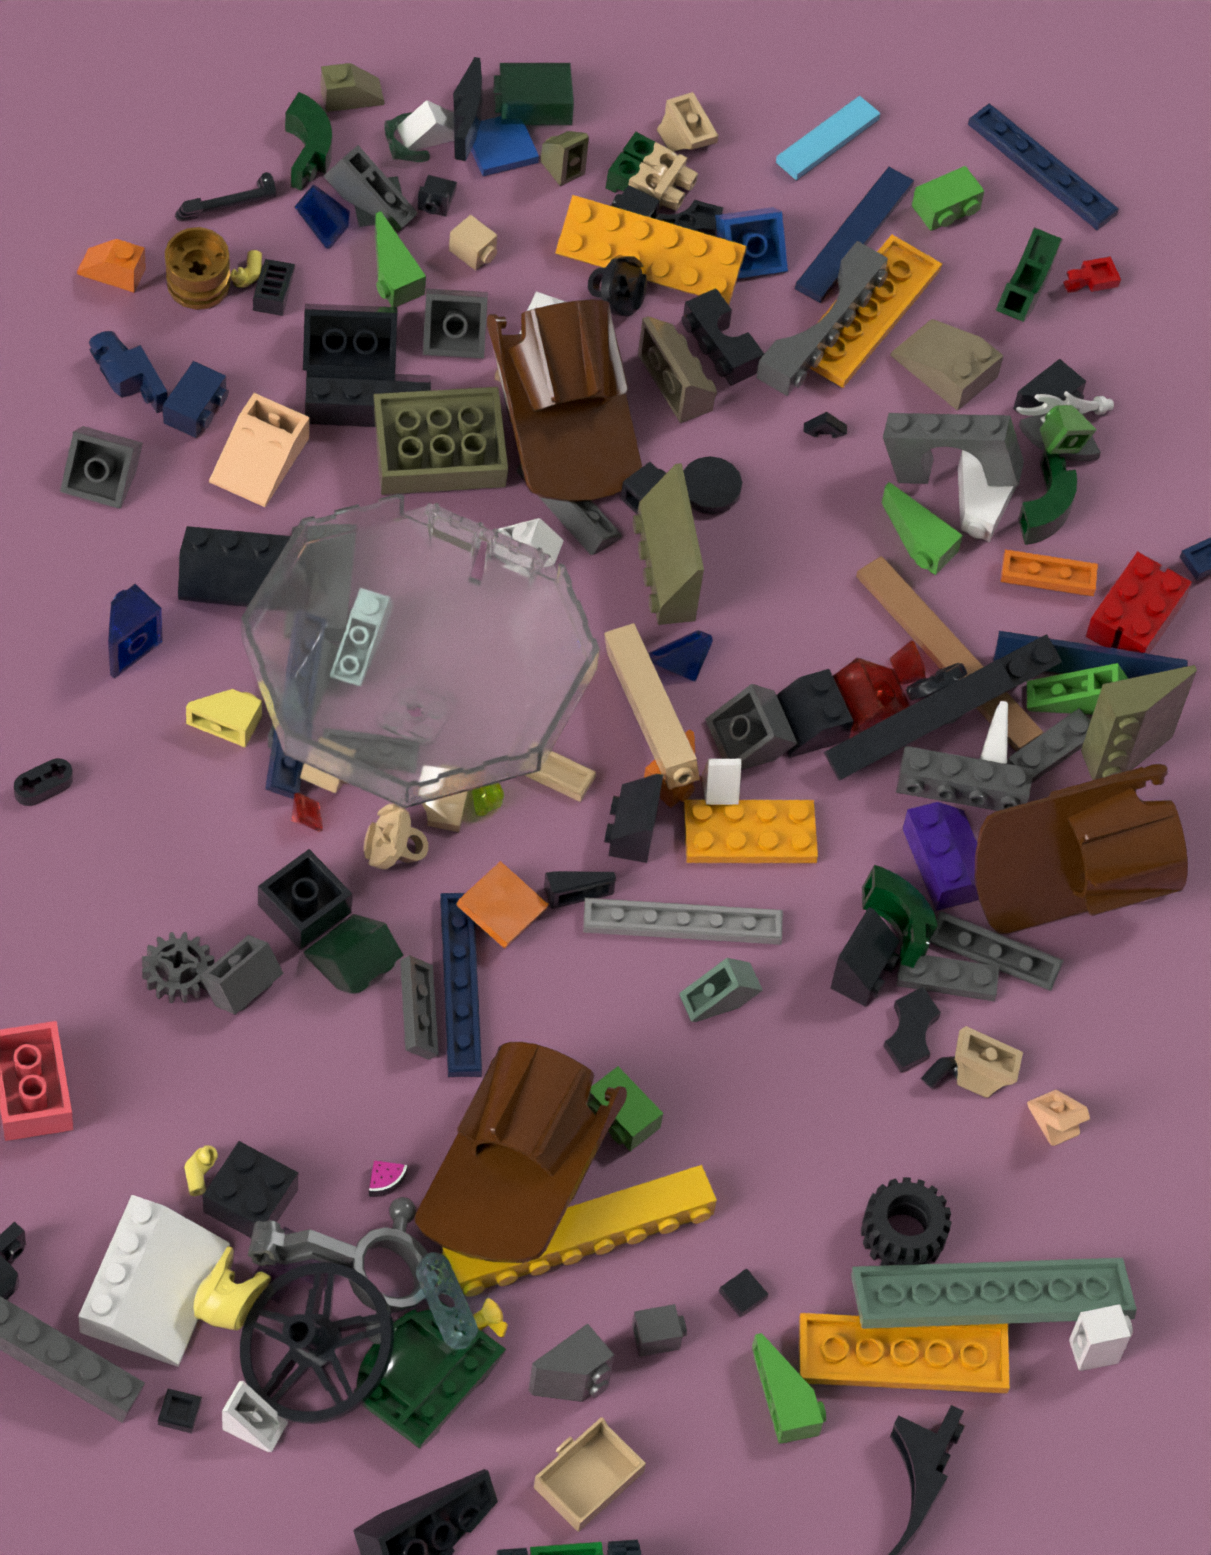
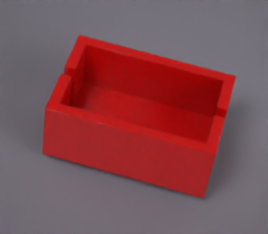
[1085,551,1192,654]

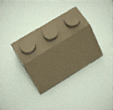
[638,316,717,423]

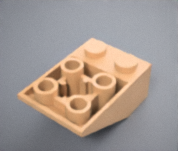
[209,393,310,507]

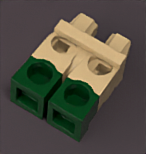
[605,131,698,211]

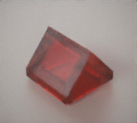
[889,640,926,685]

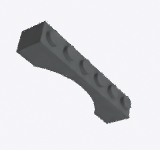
[756,241,888,396]

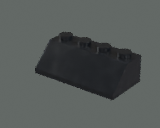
[305,370,431,427]
[178,526,316,612]

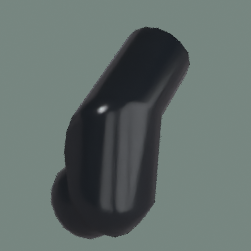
[920,1056,958,1089]

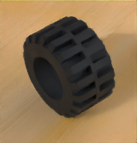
[861,1177,952,1266]

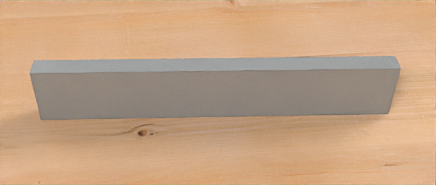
[583,898,783,945]

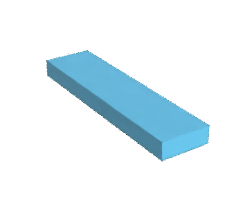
[776,96,880,181]

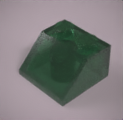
[303,914,404,994]

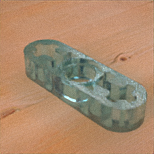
[416,1252,478,1349]

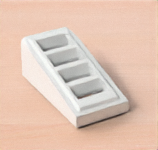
[980,701,1008,764]

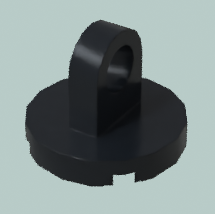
[588,255,647,316]
[906,662,968,724]

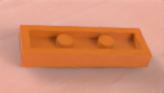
[1000,549,1098,597]

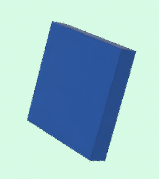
[471,112,539,176]

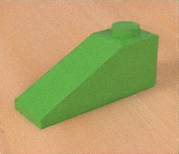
[375,211,426,307]
[881,482,963,575]
[1027,663,1128,715]
[752,1333,826,1444]

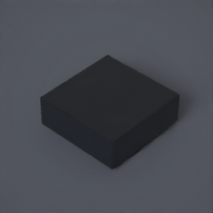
[719,1268,768,1318]
[158,1388,202,1434]

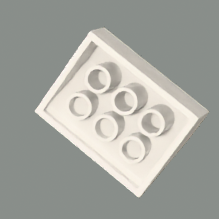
[78,1195,230,1367]

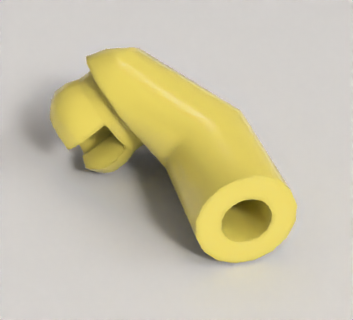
[230,250,262,288]
[184,1145,218,1196]

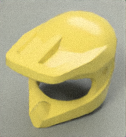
[193,1246,271,1331]

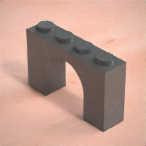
[883,413,1024,486]

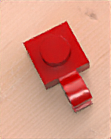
[1063,256,1121,293]

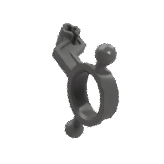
[248,1197,433,1345]

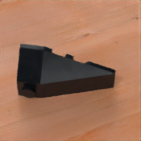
[353,1469,498,1555]

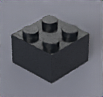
[258,849,352,950]
[203,1141,299,1238]

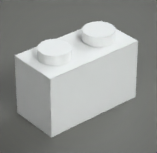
[1069,1304,1133,1371]

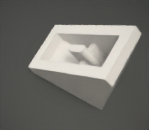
[397,100,454,152]
[702,759,741,805]
[222,1381,288,1452]

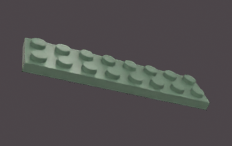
[851,1258,1137,1329]

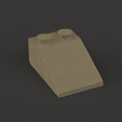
[890,319,1004,411]

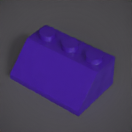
[902,802,979,911]

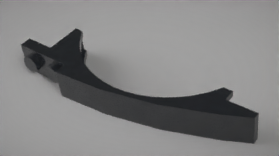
[824,634,1062,781]
[888,1405,965,1555]

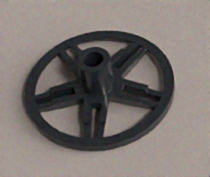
[240,1262,394,1424]

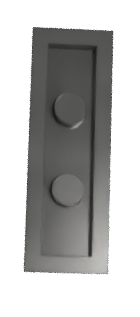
[1007,708,1091,784]
[896,954,999,1002]
[400,955,439,1060]

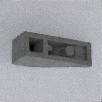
[324,145,418,230]

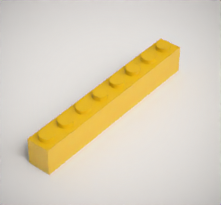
[442,1165,717,1298]

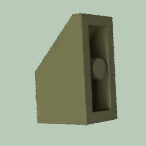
[321,63,384,112]
[541,131,589,186]

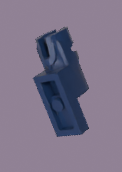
[89,331,168,413]

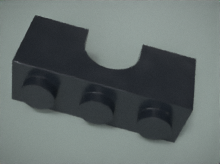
[682,288,765,386]

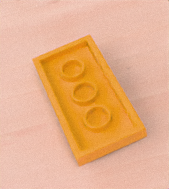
[683,800,818,863]

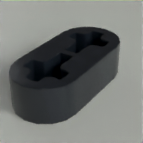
[14,758,73,806]

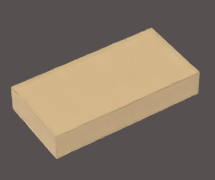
[523,744,596,802]

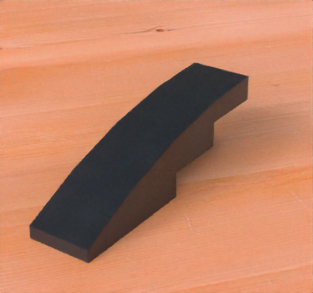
[453,57,483,162]

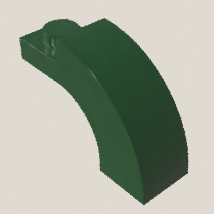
[285,92,332,191]
[995,227,1063,322]
[1018,447,1077,545]
[862,865,938,968]

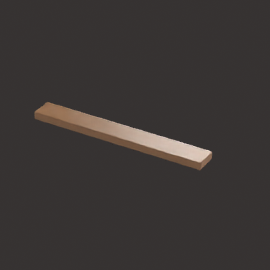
[856,556,1044,752]

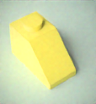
[186,689,262,747]

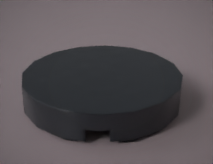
[683,456,743,514]

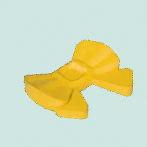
[465,1298,508,1338]

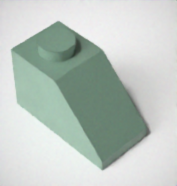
[679,958,763,1022]

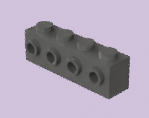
[896,746,1033,811]

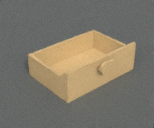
[534,1417,646,1532]

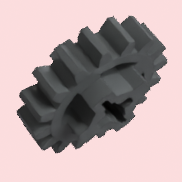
[142,932,214,1003]

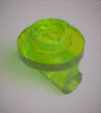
[471,778,504,816]

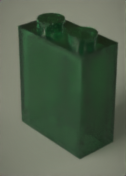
[493,63,574,125]

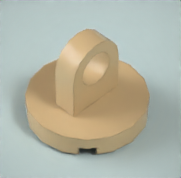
[364,804,428,869]

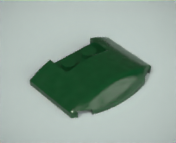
[353,1300,506,1449]

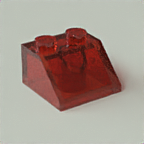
[833,657,910,733]

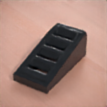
[253,259,295,316]
[544,871,616,909]

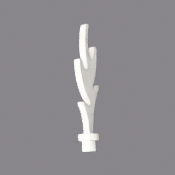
[1016,391,1114,423]

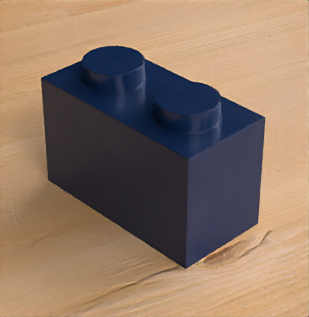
[163,361,229,438]

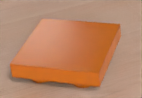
[456,861,549,949]

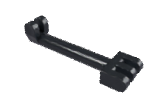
[175,172,276,222]

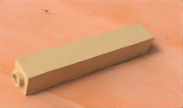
[604,623,700,789]

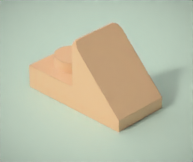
[1027,1090,1090,1146]

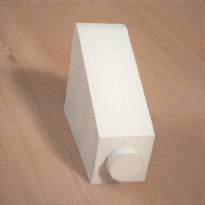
[958,450,1017,542]

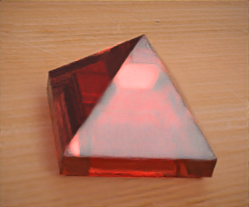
[292,792,323,832]

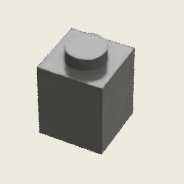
[632,1304,687,1357]

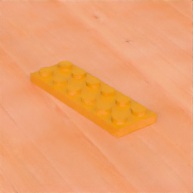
[555,195,747,305]
[810,234,942,388]
[799,1313,1010,1393]

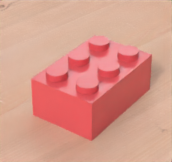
[0,1021,74,1141]

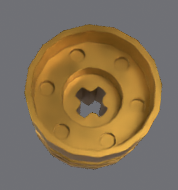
[164,227,231,310]

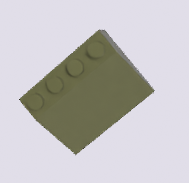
[374,387,508,495]
[633,463,704,625]
[1081,665,1197,780]

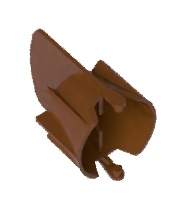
[487,299,642,502]
[975,764,1188,934]
[415,1042,627,1263]

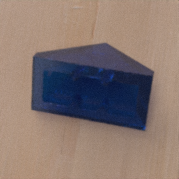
[294,185,350,249]
[648,630,713,682]

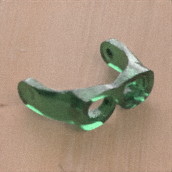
[384,112,430,162]

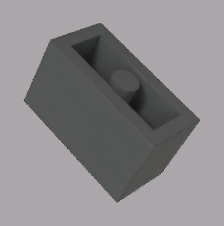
[200,935,284,1015]

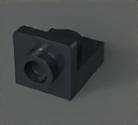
[418,175,457,217]

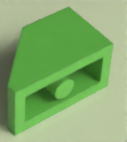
[1040,405,1097,454]

